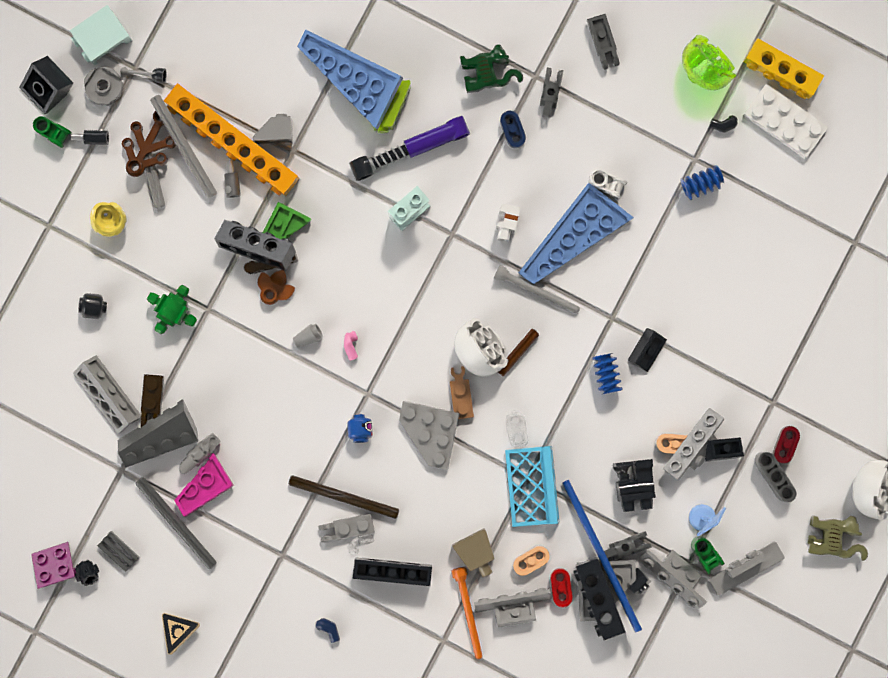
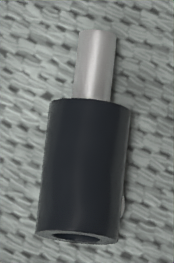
[71,129,109,145]

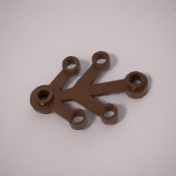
[122,111,176,177]

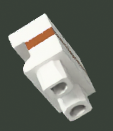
[496,204,520,242]

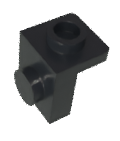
[629,568,651,595]

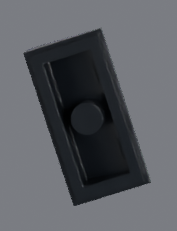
[628,328,667,372]
[705,437,744,462]

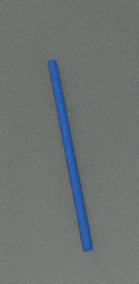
[562,480,642,633]

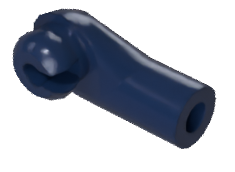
[315,618,340,643]

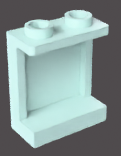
[70,5,132,65]
[388,186,430,231]

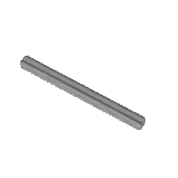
[150,95,217,198]

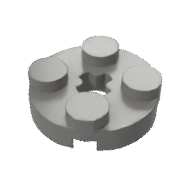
[84,66,124,106]

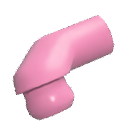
[344,331,358,361]

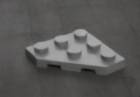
[399,401,460,470]
[577,560,636,621]

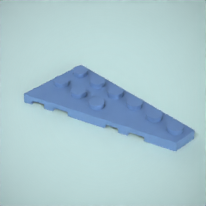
[297,29,403,130]
[518,183,634,285]

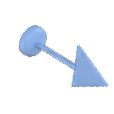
[689,504,726,536]

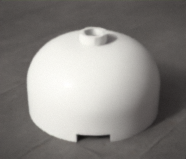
[454,318,508,376]
[852,460,888,520]

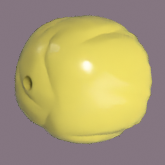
[90,202,127,237]

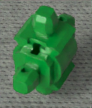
[147,285,197,335]

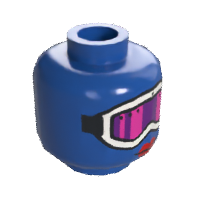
[347,414,373,443]

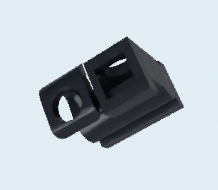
[613,459,656,512]

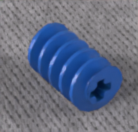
[680,165,724,200]
[592,353,623,395]

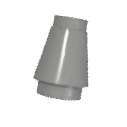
[293,324,323,347]

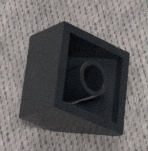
[19,56,73,114]

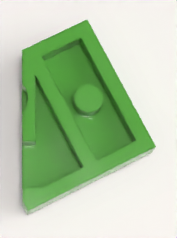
[262,202,311,239]

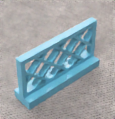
[505,446,560,527]

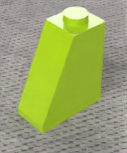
[373,80,411,133]

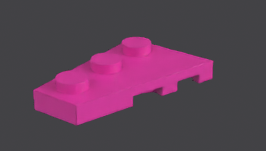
[174,453,234,517]

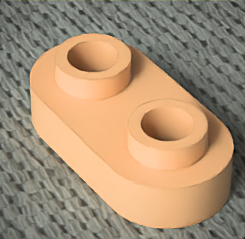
[656,434,687,454]
[513,546,550,576]

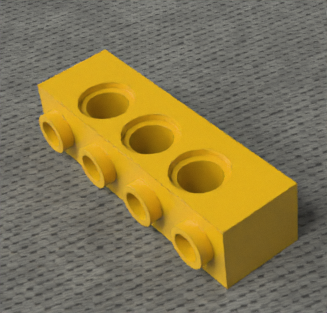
[743,38,824,99]

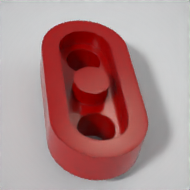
[550,568,572,607]

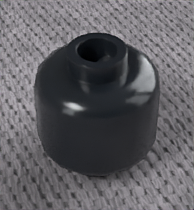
[78,293,107,319]

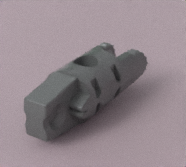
[540,67,564,118]
[604,531,652,560]

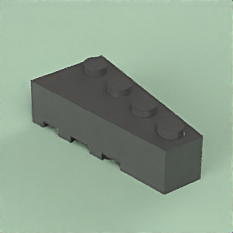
[117,399,198,468]

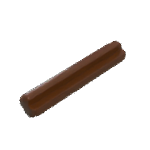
[498,329,539,376]

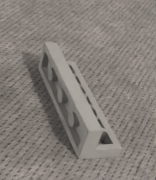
[73,355,141,434]

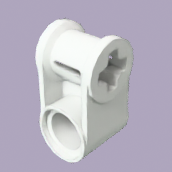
[588,170,627,200]

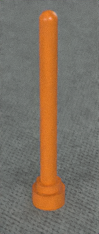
[451,567,483,659]

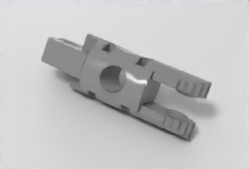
[179,433,221,474]

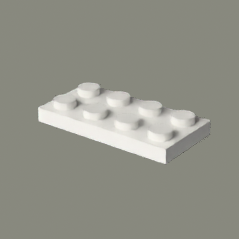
[743,83,828,159]

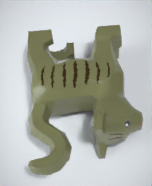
[807,515,868,561]

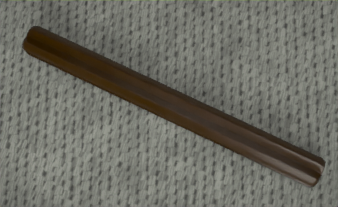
[288,475,399,519]

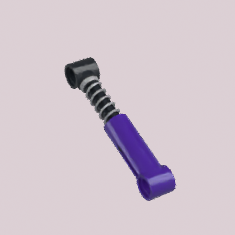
[349,116,470,181]

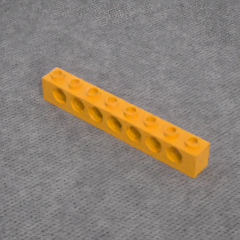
[163,83,300,196]

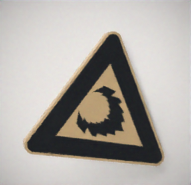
[162,613,200,655]

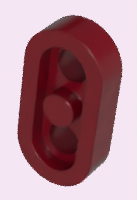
[773,426,800,463]

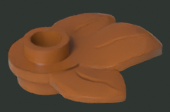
[257,270,295,305]

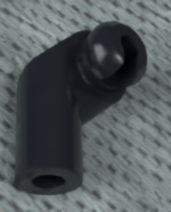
[709,115,738,133]

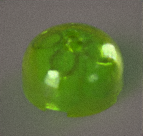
[682,35,737,91]

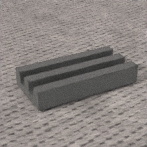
[97,531,139,572]

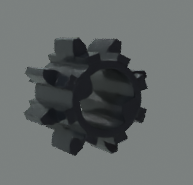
[75,560,100,586]

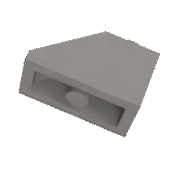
[253,114,293,144]

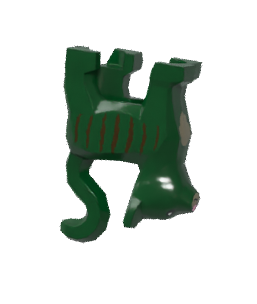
[460,44,523,93]

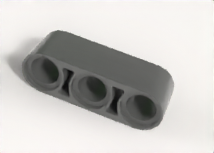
[755,452,797,502]

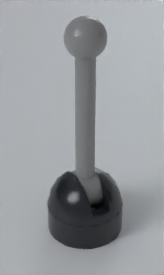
[120,67,167,84]

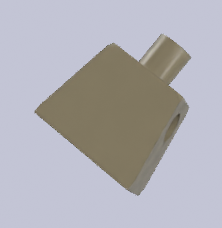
[452,528,495,578]

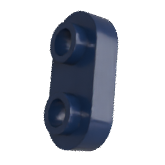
[500,110,526,148]

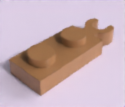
[450,366,474,419]

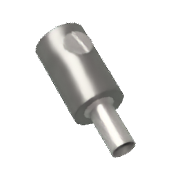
[224,160,241,198]

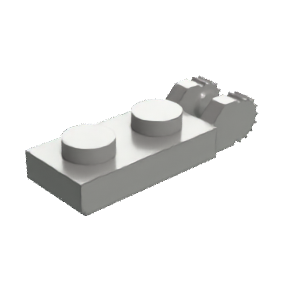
[318,513,375,542]

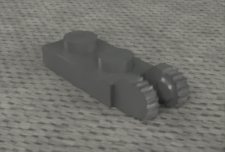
[587,14,620,70]

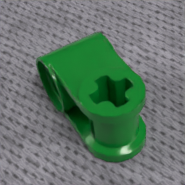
[33,116,72,149]
[691,536,725,575]

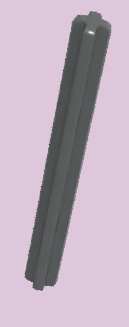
[135,477,217,569]

